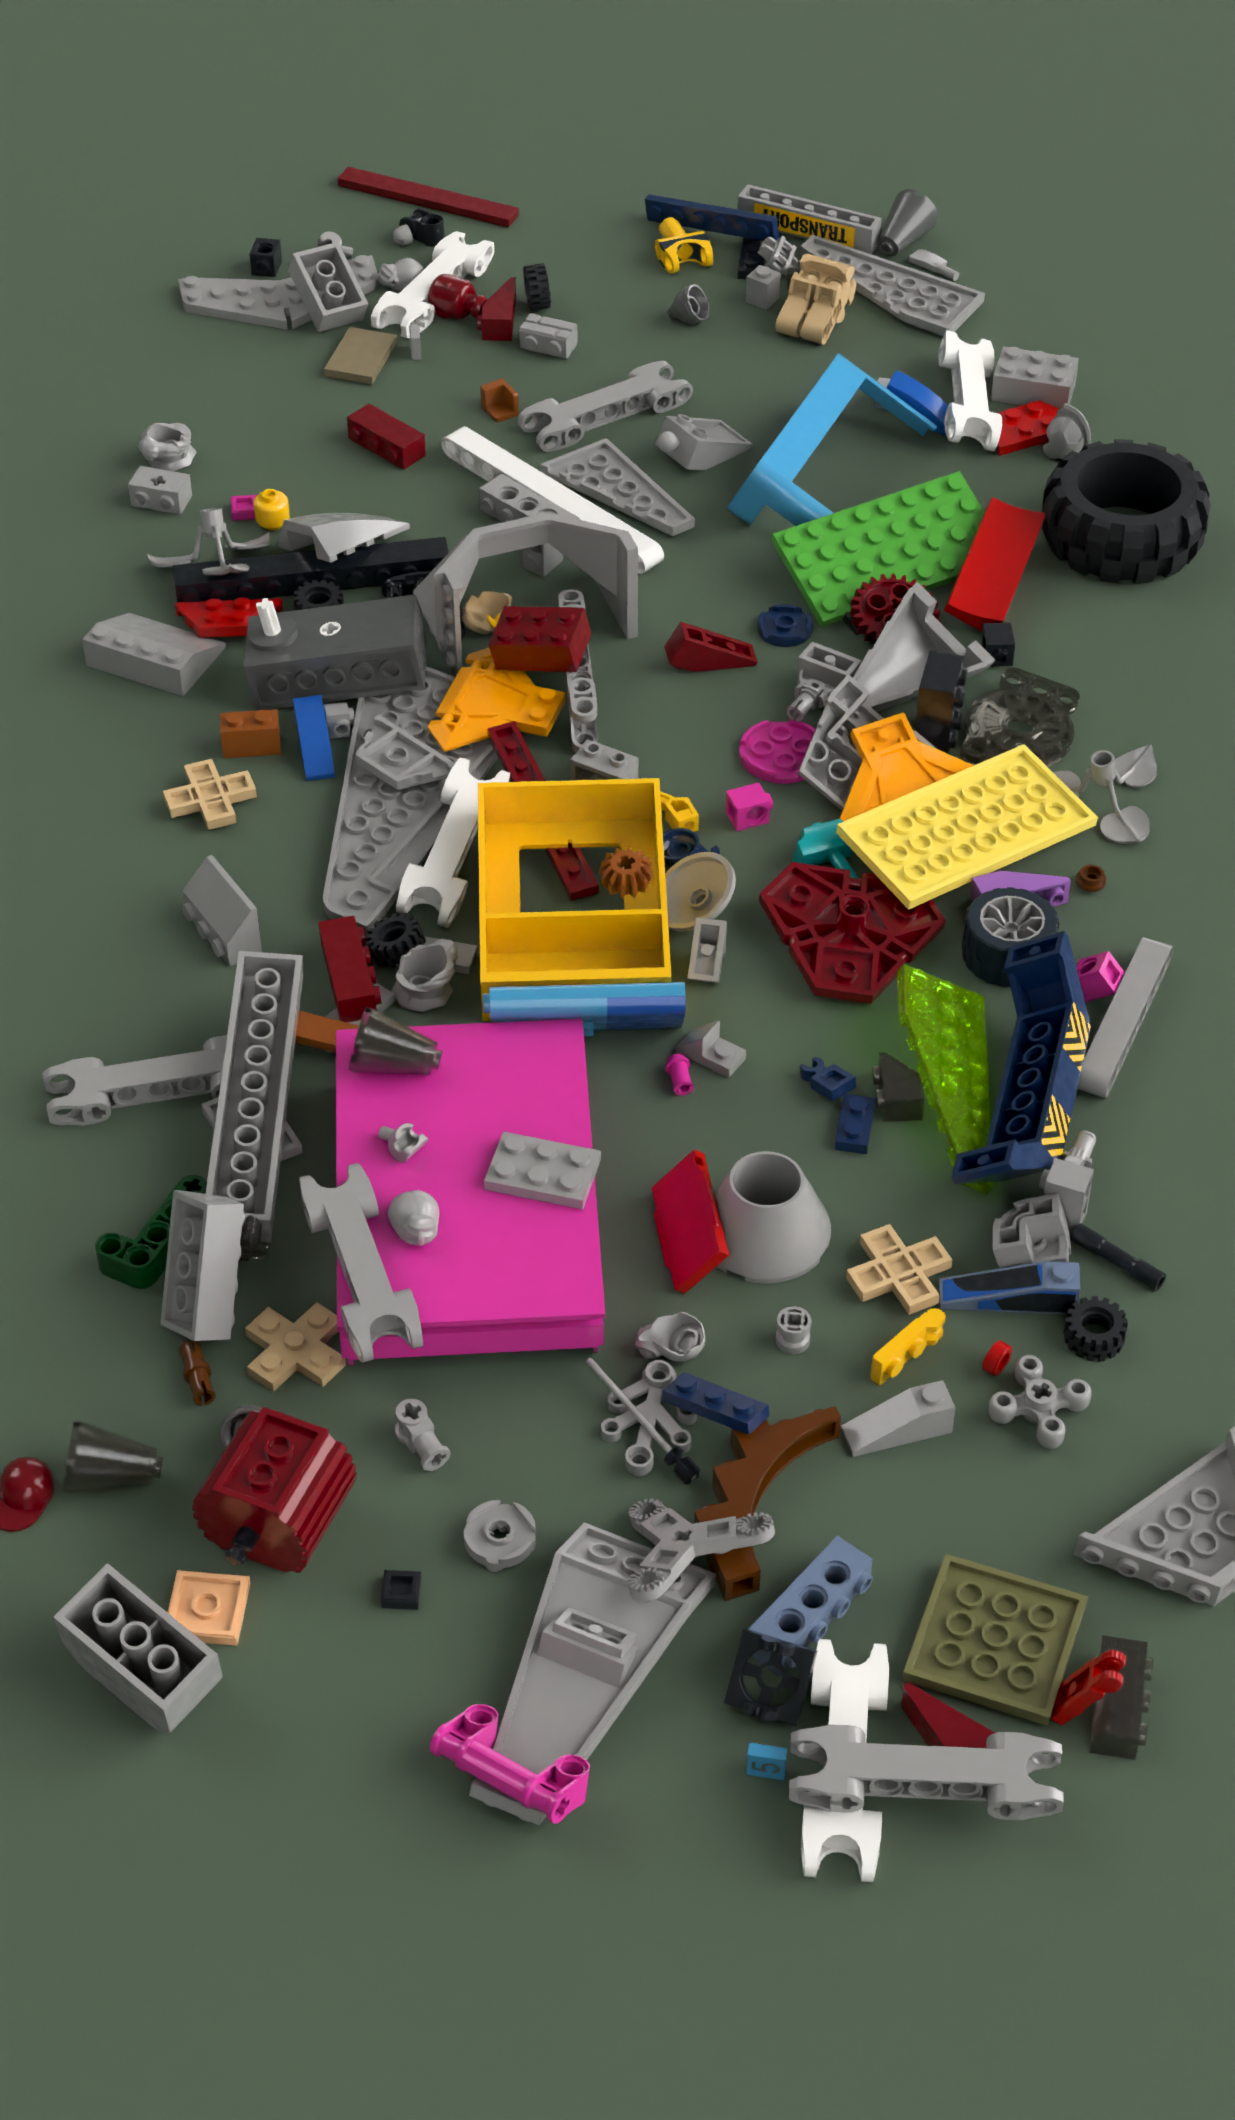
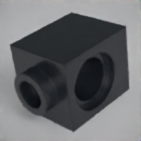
[250,238,282,277]
[981,623,1015,667]

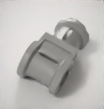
[395,1399,451,1471]

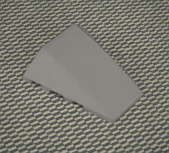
[277,513,410,562]

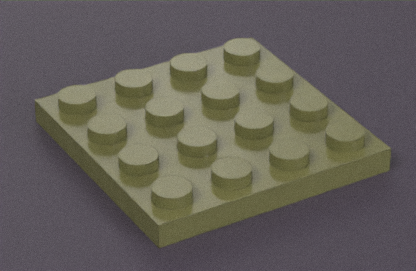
[902,1553,1088,1726]

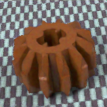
[600,846,652,899]

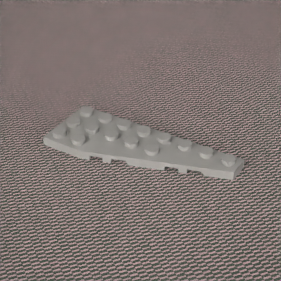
[800,235,985,336]

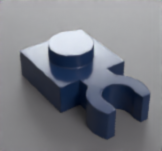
[800,1057,856,1101]

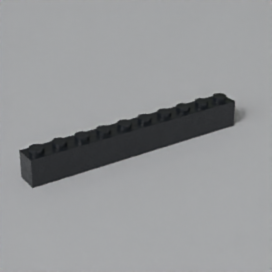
[173,537,449,602]

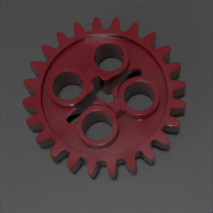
[849,573,941,647]

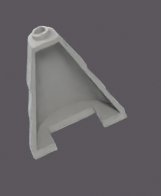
[853,582,995,712]

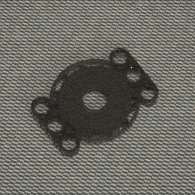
[960,667,1080,767]

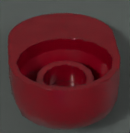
[0,1456,55,1532]

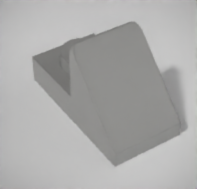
[687,917,727,984]
[676,1020,746,1078]

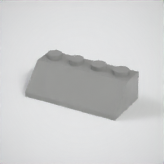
[160,1190,245,1341]

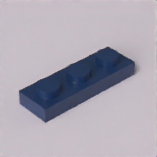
[662,1372,770,1435]

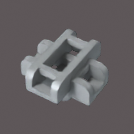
[758,235,798,279]

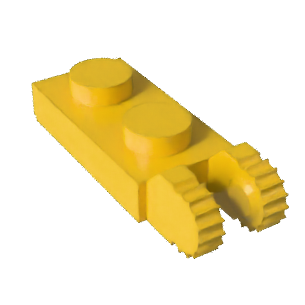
[870,1308,946,1386]

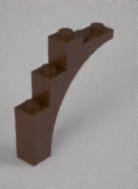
[694,1406,841,1601]

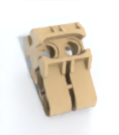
[775,254,856,345]

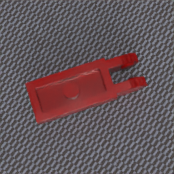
[1051,1649,1126,1725]

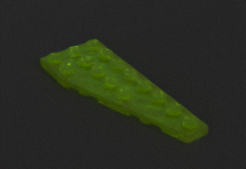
[897,964,994,1194]

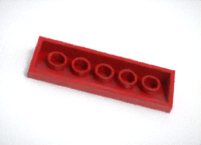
[943,497,1045,632]

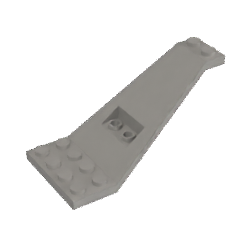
[469,1522,717,1825]

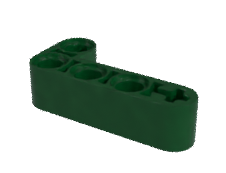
[95,1175,207,1289]

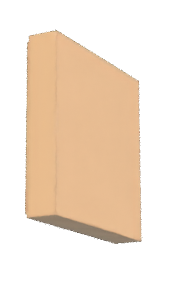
[167,1570,251,1646]

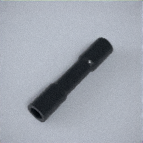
[1071,1223,1167,1291]

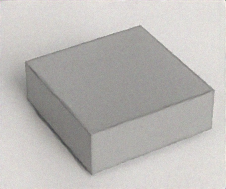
[409,324,422,360]

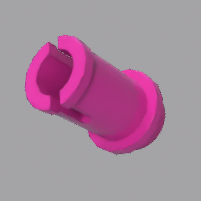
[665,1054,694,1096]

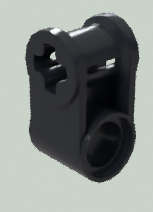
[399,208,445,247]

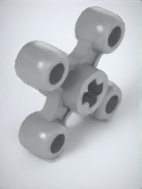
[988,1355,1091,1449]

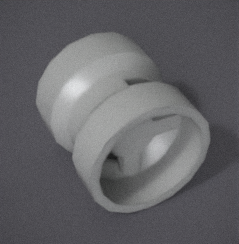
[776,1306,811,1355]

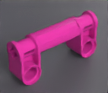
[430,1704,590,1824]

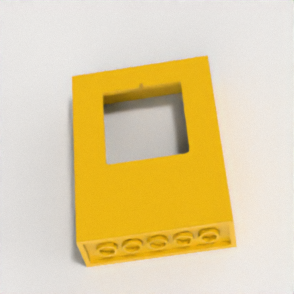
[478,778,671,1021]

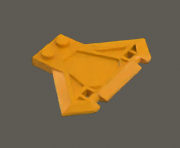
[428,648,566,752]
[839,712,974,821]

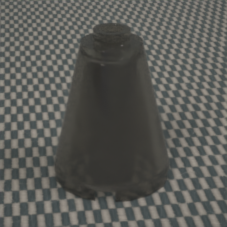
[348,1007,443,1075]
[63,1420,163,1493]

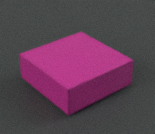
[230,495,257,521]

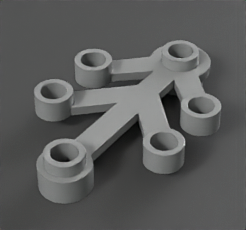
[601,1360,698,1477]

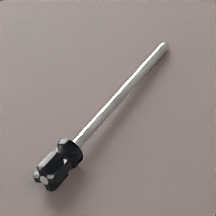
[586,1358,700,1484]

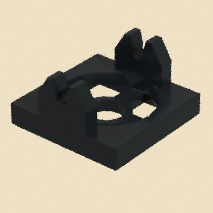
[724,1629,818,1726]

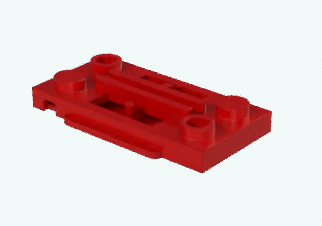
[651,1149,729,1294]

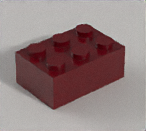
[488,606,592,672]

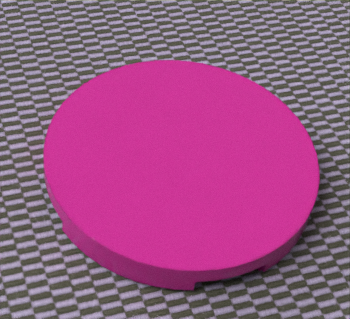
[739,719,816,784]

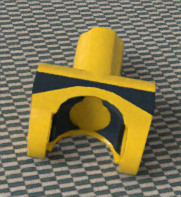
[655,217,713,274]

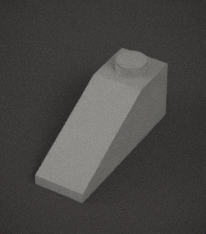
[841,1380,955,1457]

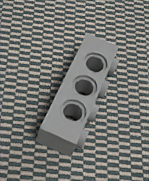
[479,474,580,522]

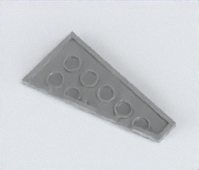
[540,438,695,536]

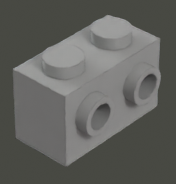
[570,739,639,780]

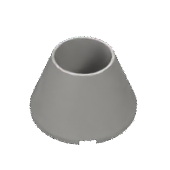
[714,1151,831,1284]

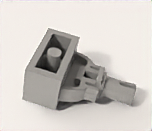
[787,642,862,722]
[1039,1130,1096,1235]

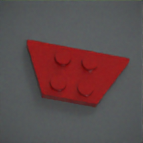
[997,400,1059,456]
[175,597,283,638]

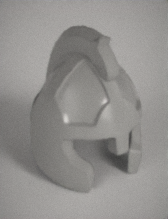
[1043,403,1091,459]

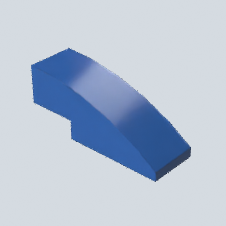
[887,370,948,436]
[293,695,335,781]

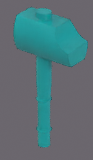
[792,819,859,879]

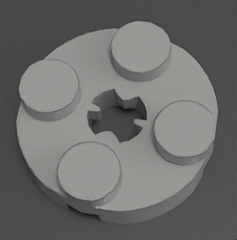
[464,1500,536,1572]

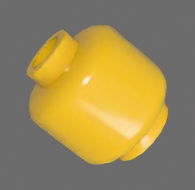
[253,489,290,531]

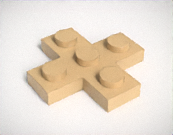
[163,759,257,830]
[846,1224,952,1315]
[245,1302,346,1392]

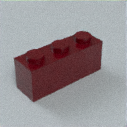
[347,403,426,470]

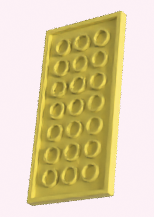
[836,744,1098,910]

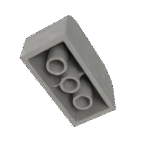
[53,1563,223,1735]

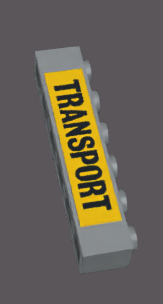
[738,184,882,254]

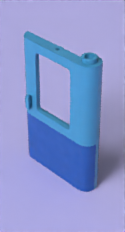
[483,982,686,1037]

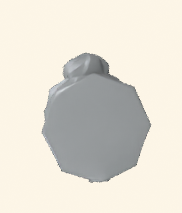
[138,423,197,471]
[392,938,458,1012]

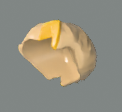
[462,591,512,634]

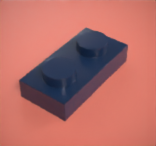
[835,1094,876,1154]

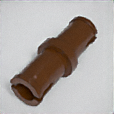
[179,1340,216,1406]

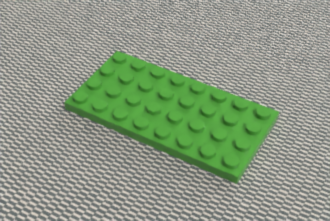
[771,471,984,627]

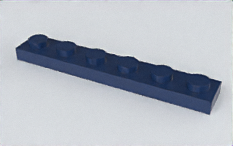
[645,194,779,241]

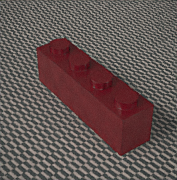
[318,916,382,1022]

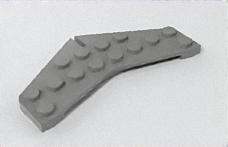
[178,255,379,330]

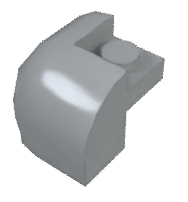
[993,1193,1071,1268]

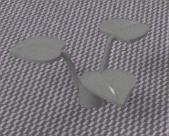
[147,508,270,576]
[1053,744,1157,844]

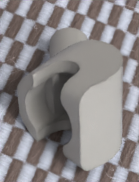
[317,231,353,258]
[378,1123,428,1163]

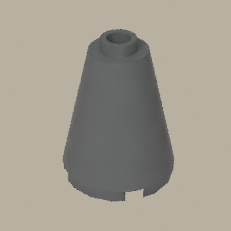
[877,189,938,256]

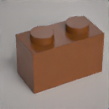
[220,709,281,758]

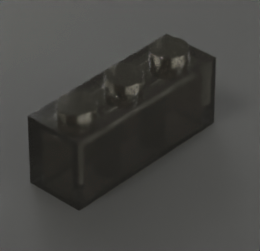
[1089,1635,1153,1760]

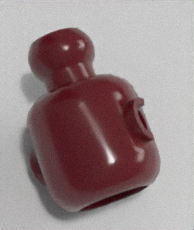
[428,274,488,319]

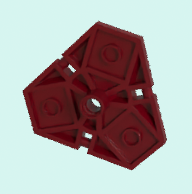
[759,862,946,1004]

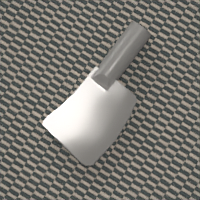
[908,249,959,281]

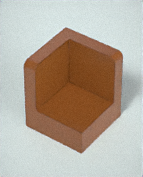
[480,378,519,422]

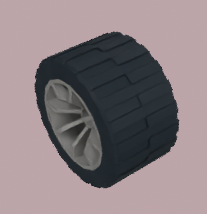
[962,887,1059,987]

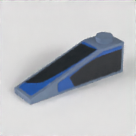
[939,1261,1081,1315]

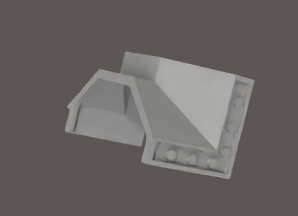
[413,512,638,675]

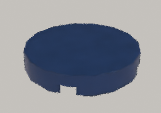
[757,604,813,647]

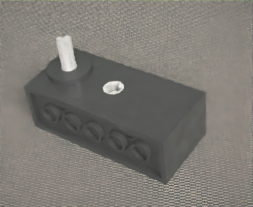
[243,594,427,711]

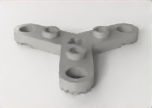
[628,1498,775,1602]

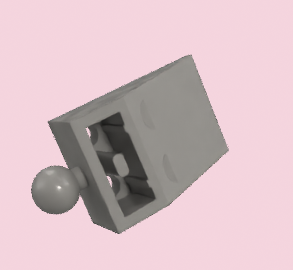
[655,414,753,470]

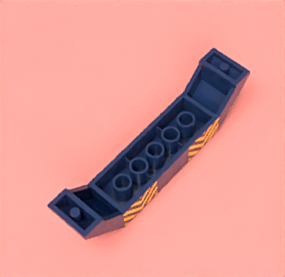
[951,931,1091,1184]

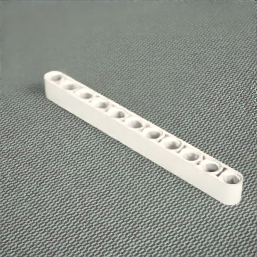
[441,426,664,574]

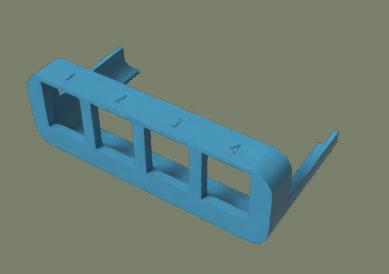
[726,353,937,526]

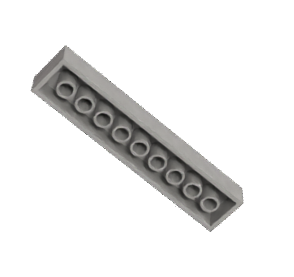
[205,951,303,1243]

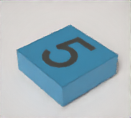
[746,1743,787,1780]

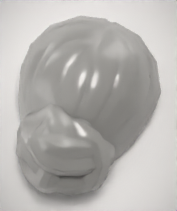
[378,258,424,291]
[387,1190,439,1246]
[635,1312,705,1362]

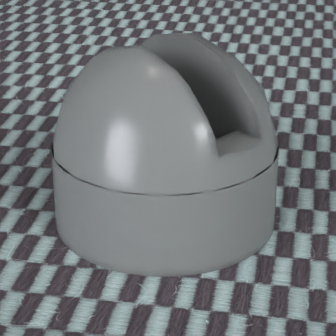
[393,224,413,246]

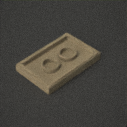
[324,327,397,385]

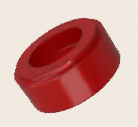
[982,1340,1012,1376]

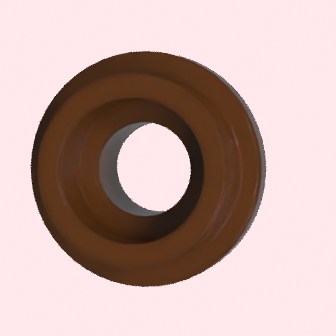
[1076,864,1106,892]

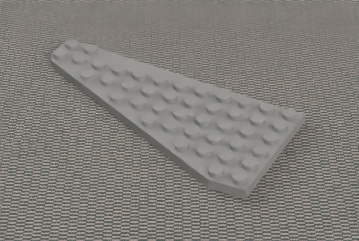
[323,666,498,935]

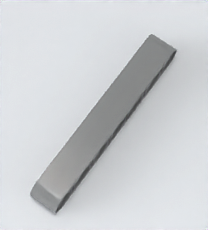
[1077,937,1173,1098]

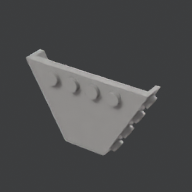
[1073,1426,1235,1606]

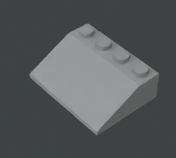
[82,613,226,696]

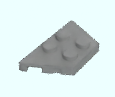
[356,714,455,790]

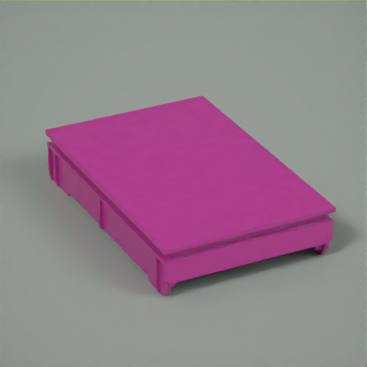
[336,1018,605,1365]

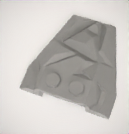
[798,674,937,811]

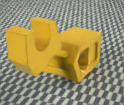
[660,791,699,832]

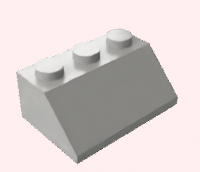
[181,855,262,967]

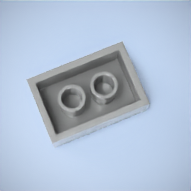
[288,242,368,332]
[991,346,1079,409]

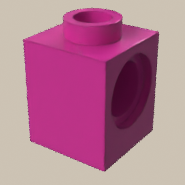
[725,782,773,831]
[1076,951,1125,1002]

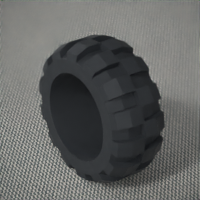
[1042,439,1211,584]

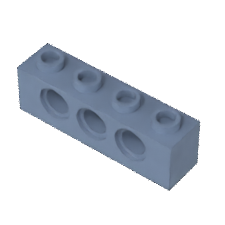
[749,1535,873,1676]

